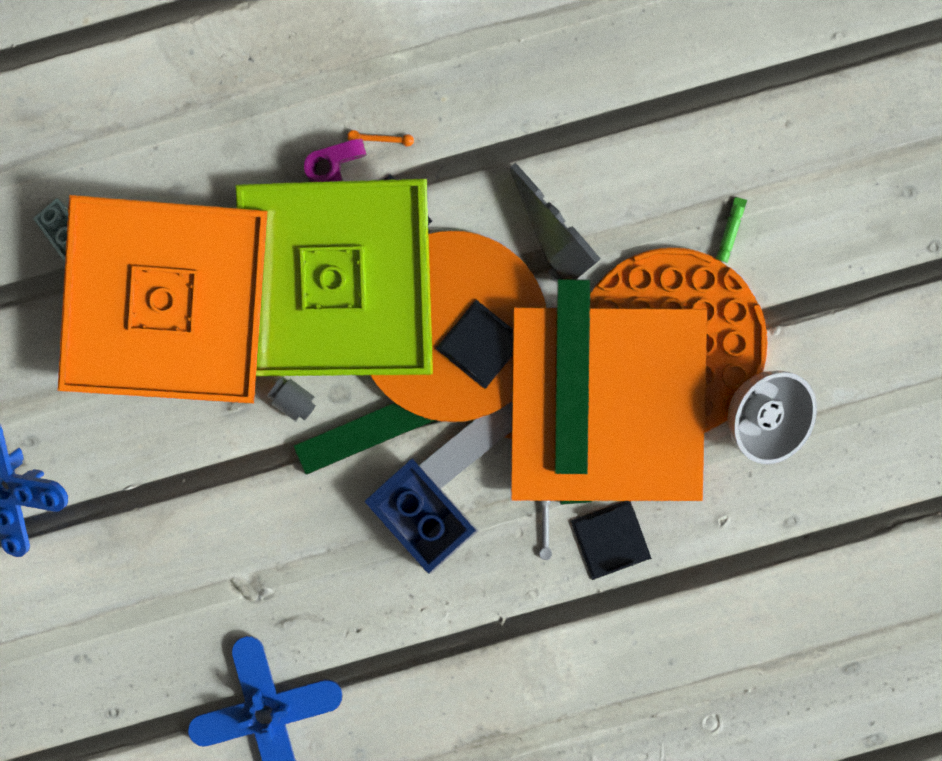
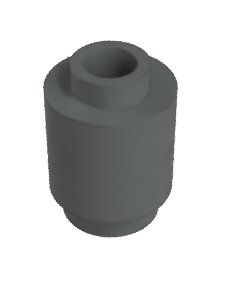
[267,376,316,422]

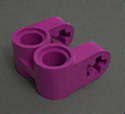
[304,139,367,182]

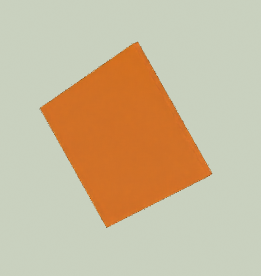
[57,195,268,404]
[511,307,707,501]

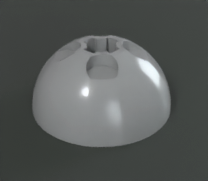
[727,370,817,464]

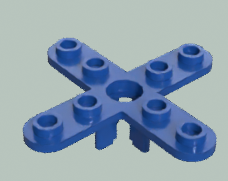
[0,425,68,557]
[188,636,343,761]

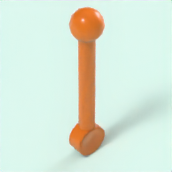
[348,130,414,147]

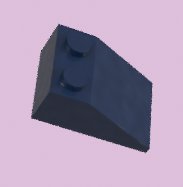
[364,458,479,574]

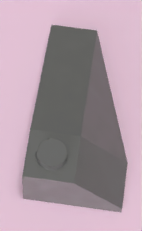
[510,162,601,283]

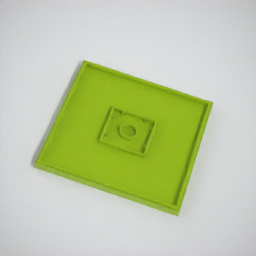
[235,179,433,376]

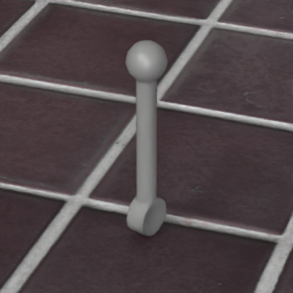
[539,501,552,560]

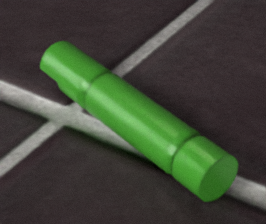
[716,197,747,263]

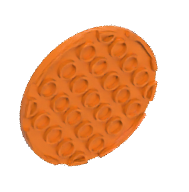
[370,231,546,422]
[590,248,768,433]

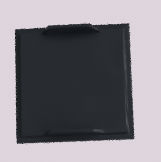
[436,299,513,389]
[571,501,652,580]

